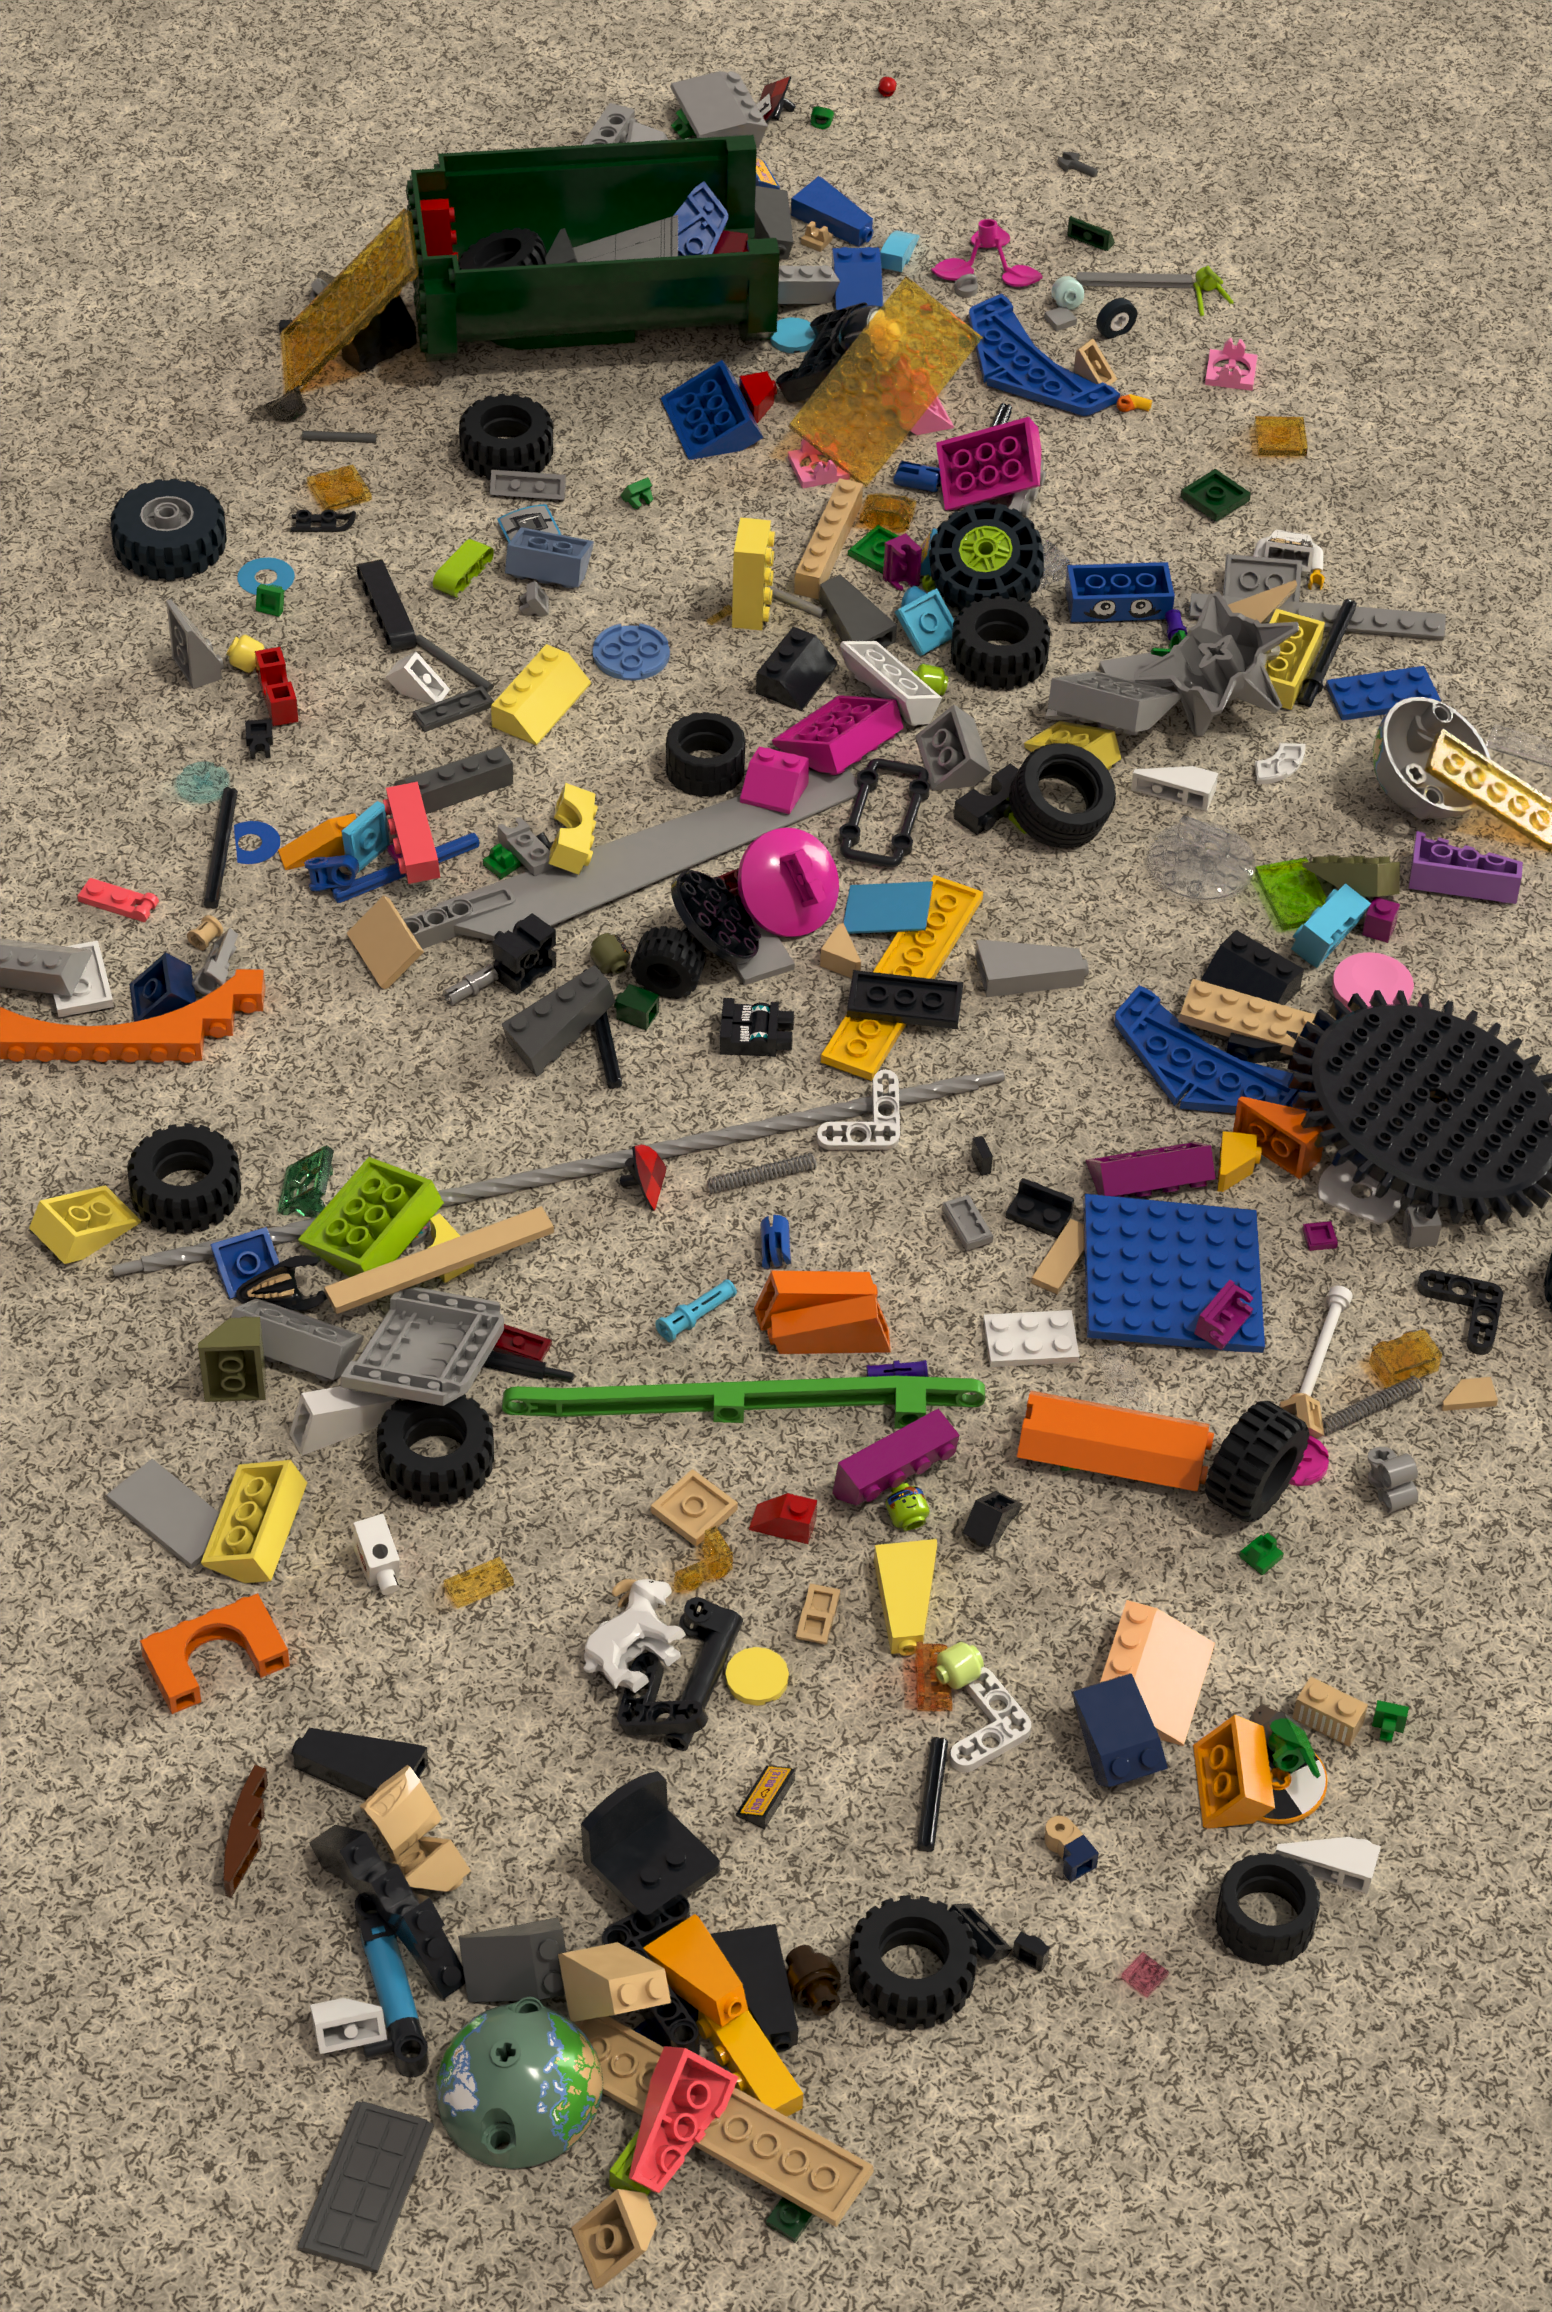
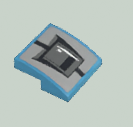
[497,504,562,543]

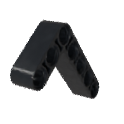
[602,1898,700,2055]

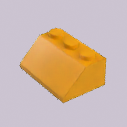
[1193,1715,1275,1828]

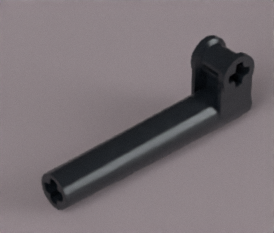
[664,1597,743,1751]

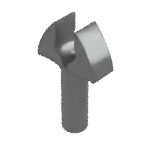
[1057,152,1098,177]

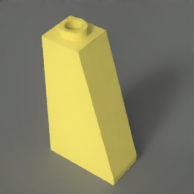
[874,1539,937,1656]

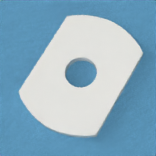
[1318,1160,1403,1225]

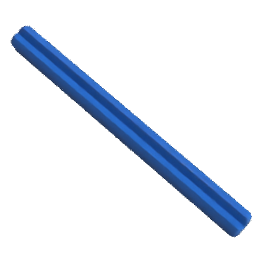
[332,833,479,903]

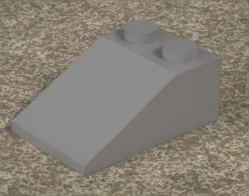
[166,599,224,689]

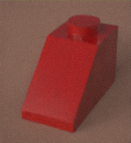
[739,371,777,423]
[749,1493,818,1544]

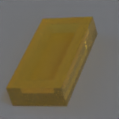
[444,1557,514,1609]

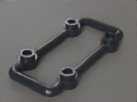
[839,758,930,867]

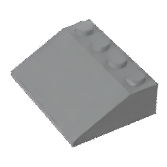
[670,71,768,148]
[1047,671,1182,735]

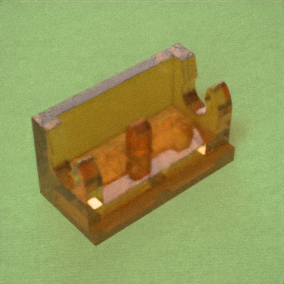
[915,1642,953,1711]

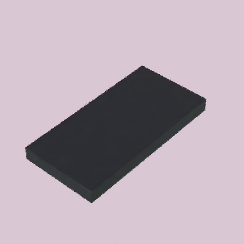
[846,970,964,1030]

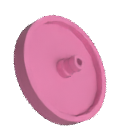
[1332,952,1414,1012]

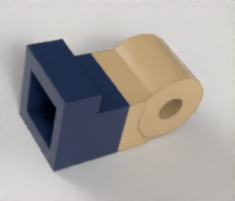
[1044,1816,1099,1883]

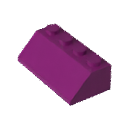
[1086,1142,1216,1197]
[832,1408,960,1506]

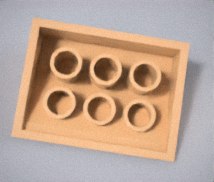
[1100,1600,1215,1746]

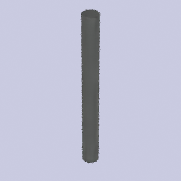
[416,634,494,693]

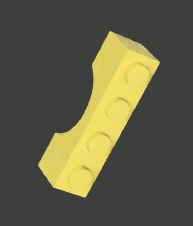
[549,783,598,875]

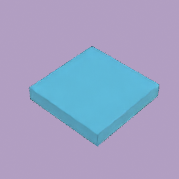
[894,588,954,656]
[342,801,390,872]

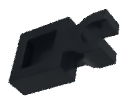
[245,719,273,759]

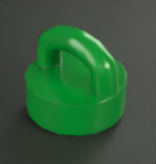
[810,106,834,129]

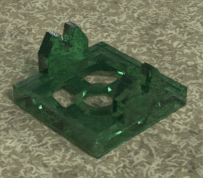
[278,1145,334,1218]

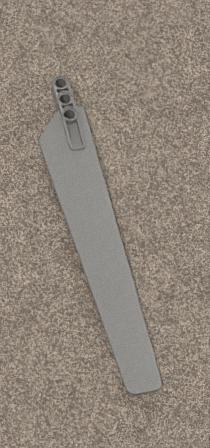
[403,767,860,949]

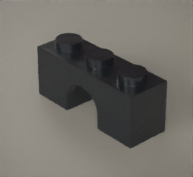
[954,763,1019,835]

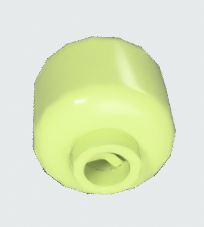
[934,1642,984,1689]

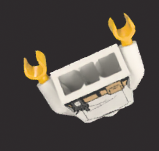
[1253,530,1325,590]

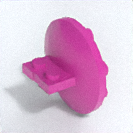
[738,828,839,937]

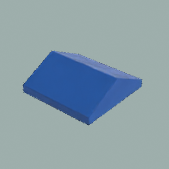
[210,1227,279,1299]

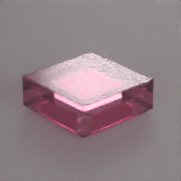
[1121,1952,1169,1998]

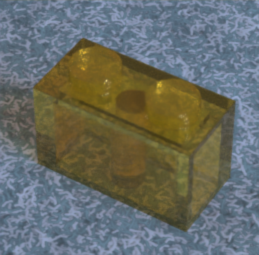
[1369,1329,1442,1389]

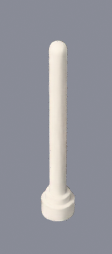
[1299,1286,1353,1397]

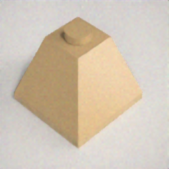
[390,1836,471,1892]
[571,2189,657,2289]

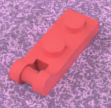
[77,878,159,922]

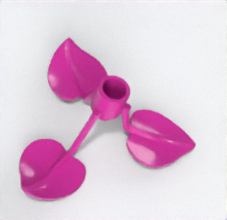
[931,219,1043,287]

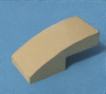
[796,1583,840,1645]

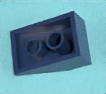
[1071,1673,1168,1787]

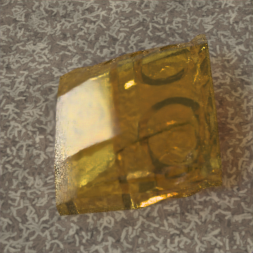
[860,493,917,533]

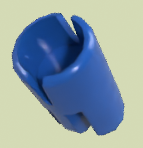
[893,461,941,492]
[760,1215,791,1269]

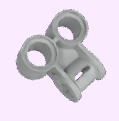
[1368,1447,1418,1513]

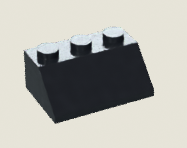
[340,293,417,373]
[756,627,838,711]
[1201,930,1304,1005]

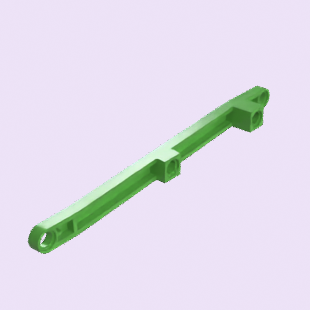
[502,1376,985,1429]

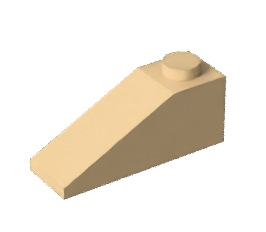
[1228,580,1297,624]

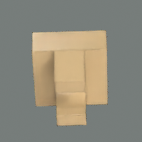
[801,221,833,252]

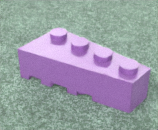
[1408,831,1523,904]

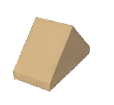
[1074,338,1117,386]
[820,923,861,979]

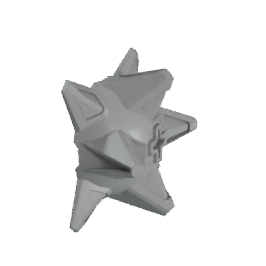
[1135,591,1299,736]

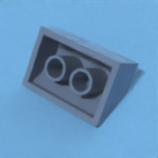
[505,527,594,588]

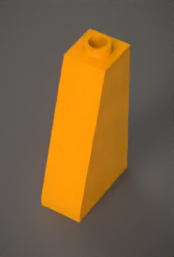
[643,1914,748,2027]

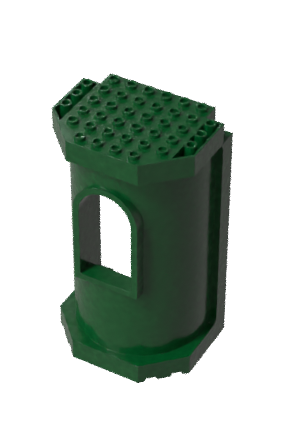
[406,135,780,362]

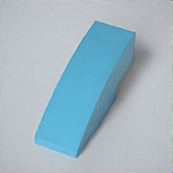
[880,230,920,272]

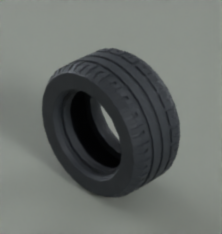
[1009,743,1116,848]

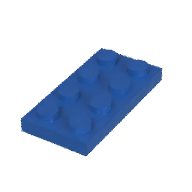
[1326,666,1441,721]

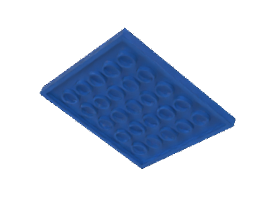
[1083,1194,1265,1353]

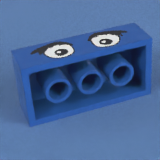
[1065,562,1175,622]

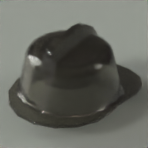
[251,384,307,423]

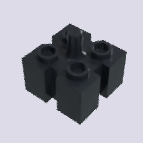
[493,913,556,995]

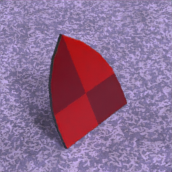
[759,76,796,123]
[620,1144,667,1211]

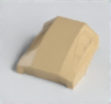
[359,1765,442,1861]

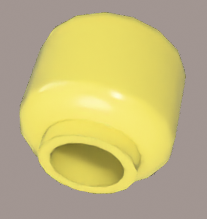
[226,635,264,673]

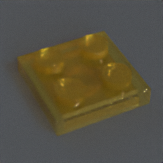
[1254,416,1308,456]
[307,464,372,511]

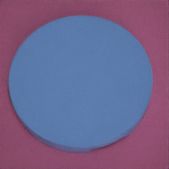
[593,624,670,680]

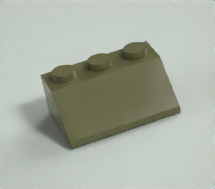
[198,1316,266,1402]

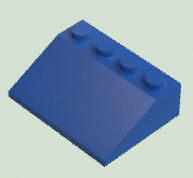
[661,360,764,460]

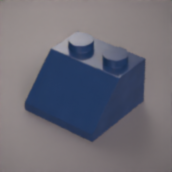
[129,952,196,1022]

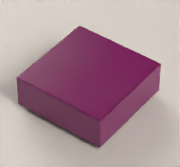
[1302,1221,1338,1251]

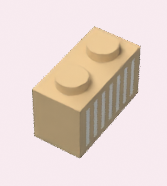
[1292,1676,1368,1747]

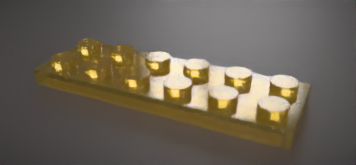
[1424,728,1552,853]

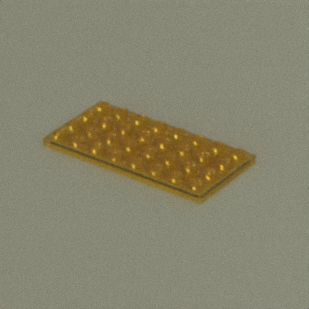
[281,208,419,396]
[788,276,983,487]

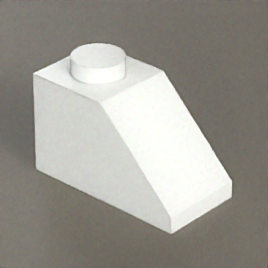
[386,652,450,704]
[310,1998,387,2054]

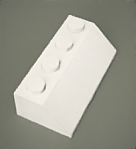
[840,641,942,726]

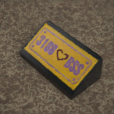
[736,1765,795,1829]

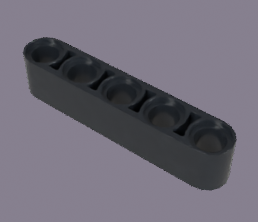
[356,559,417,652]

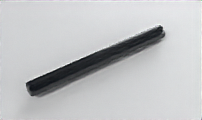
[204,787,238,909]

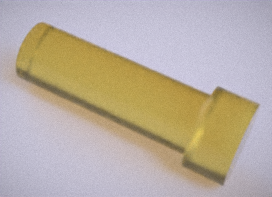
[707,604,732,625]

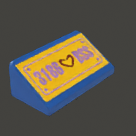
[756,158,780,189]

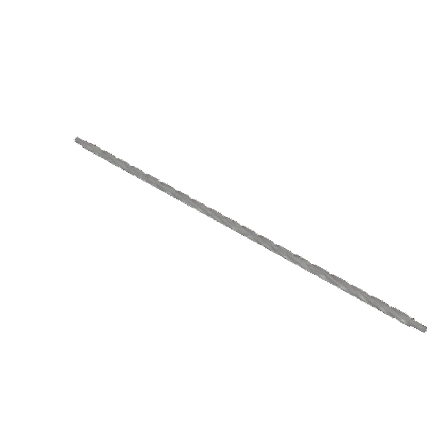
[112,1070,1005,1277]

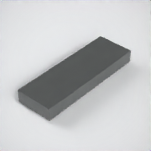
[412,686,494,732]

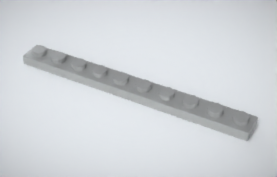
[1189,593,1446,640]

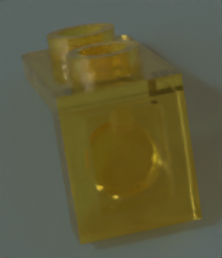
[674,1526,733,1593]

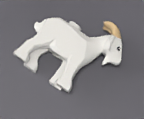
[583,1579,686,1693]

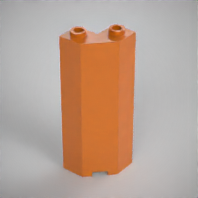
[1017,1391,1214,1492]

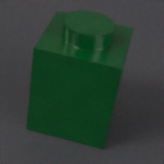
[614,984,659,1030]

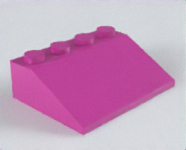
[936,417,1042,511]
[772,695,904,775]

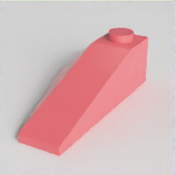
[629,2046,738,2193]

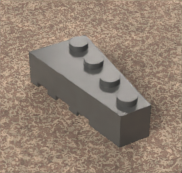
[502,965,616,1077]

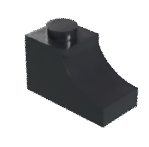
[962,1491,1023,1547]

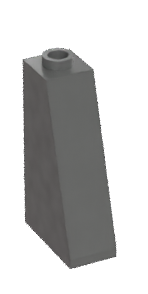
[755,186,793,260]
[819,574,897,648]

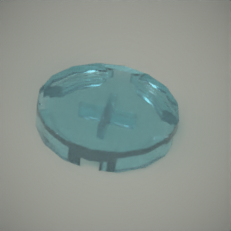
[177,761,230,804]

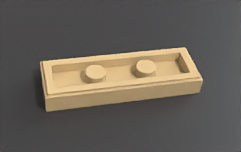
[1031,1219,1085,1295]

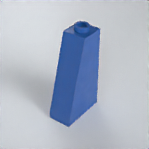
[791,176,874,247]

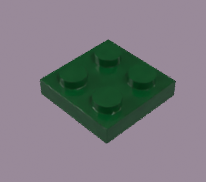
[1180,469,1251,522]

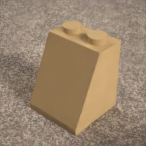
[558,1942,671,2022]

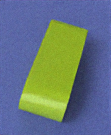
[433,539,494,598]

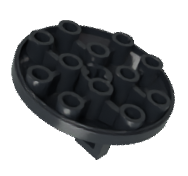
[671,870,761,964]

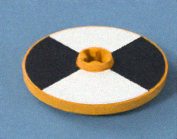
[1259,1743,1327,1824]

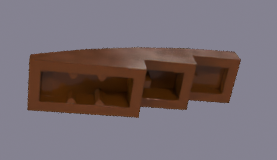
[223,1765,268,1898]

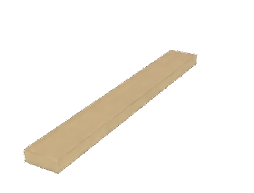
[324,1206,554,1314]

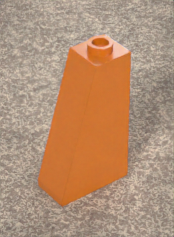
[754,1270,878,1331]
[768,1294,891,1354]

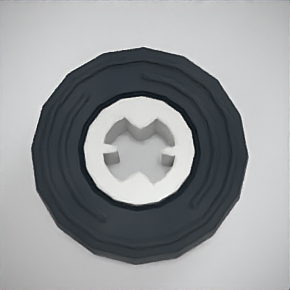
[1096,298,1137,339]

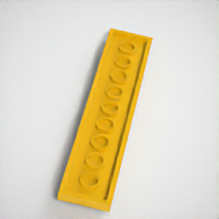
[821,875,983,1081]

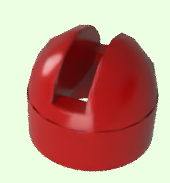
[878,77,897,97]

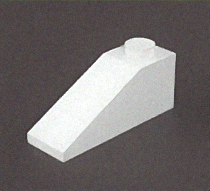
[1131,766,1218,811]
[1275,1837,1381,1894]

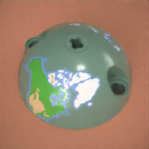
[436,1997,603,2169]

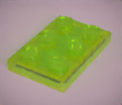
[1255,857,1326,931]

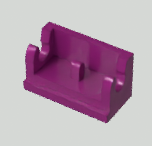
[883,533,922,591]
[1194,1280,1253,1350]

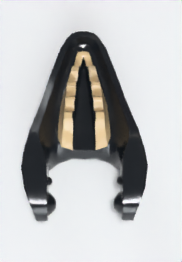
[236,1255,328,1310]

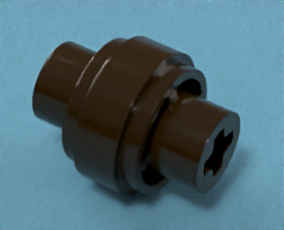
[786,1945,841,2016]

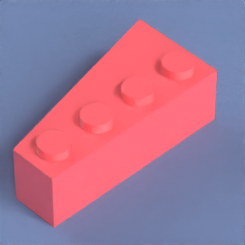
[383,782,440,884]

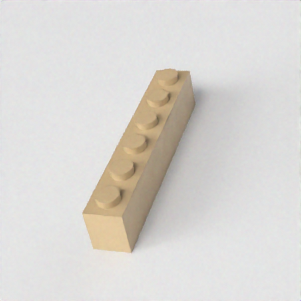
[794,478,863,600]

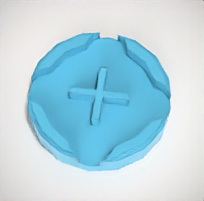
[770,317,817,353]

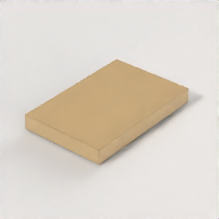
[347,895,424,989]

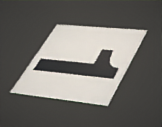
[756,94,771,116]

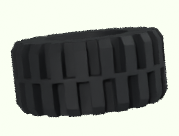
[458,228,547,270]
[459,393,553,481]
[951,596,1051,690]
[127,1123,241,1234]
[376,1394,494,1506]
[1205,1401,1310,1522]
[848,1895,977,2030]

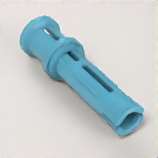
[655,1279,737,1342]

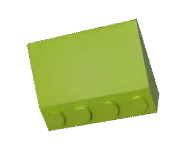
[298,1157,444,1277]

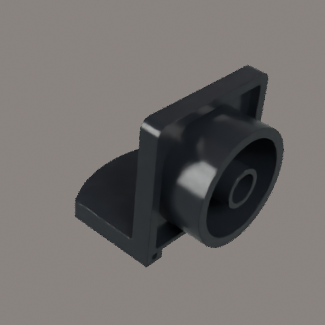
[581,1771,720,1922]

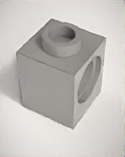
[1402,1203,1442,1248]

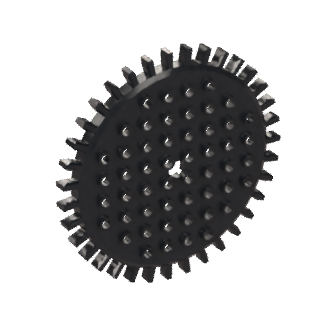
[1287,990,1552,1225]

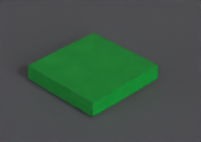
[848,525,899,574]

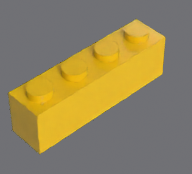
[696,2010,804,2117]

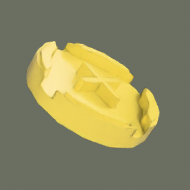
[725,1647,789,1706]

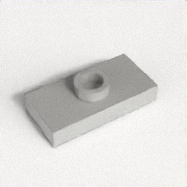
[942,1195,993,1251]

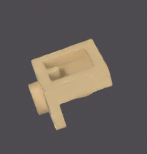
[1280,1393,1324,1438]

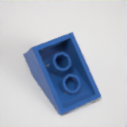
[832,247,883,310]

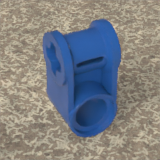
[304,855,359,891]

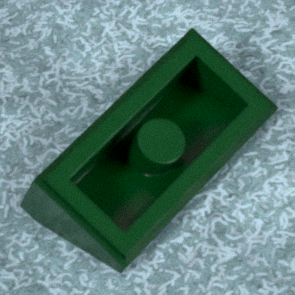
[1067,216,1115,251]

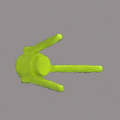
[1193,266,1234,316]

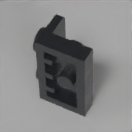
[1005,1178,1074,1239]

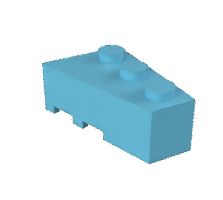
[1291,883,1371,968]

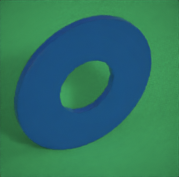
[234,821,280,864]

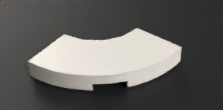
[1254,743,1305,785]

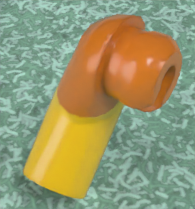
[1116,394,1152,412]

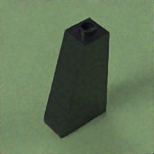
[292,1728,428,1800]
[710,1924,798,2052]

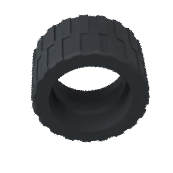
[666,712,746,797]
[1215,1853,1320,1966]

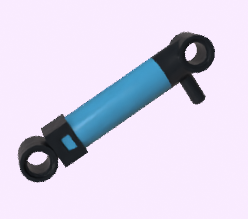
[354,1894,429,2078]

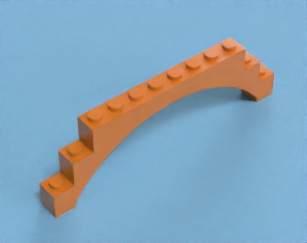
[0,969,265,1063]

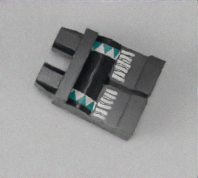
[720,998,794,1057]

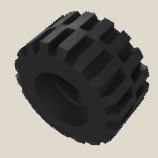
[631,926,706,999]

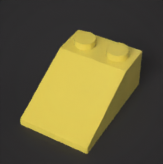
[1024,721,1121,770]
[29,1185,141,1264]

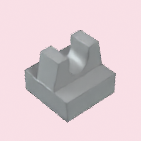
[520,581,549,617]

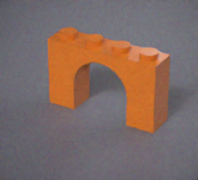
[140,1593,290,1714]

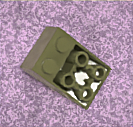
[1303,855,1400,897]

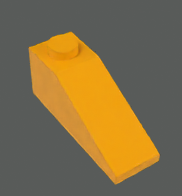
[278,813,357,870]

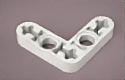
[817,1069,900,1150]
[950,1667,1031,1773]

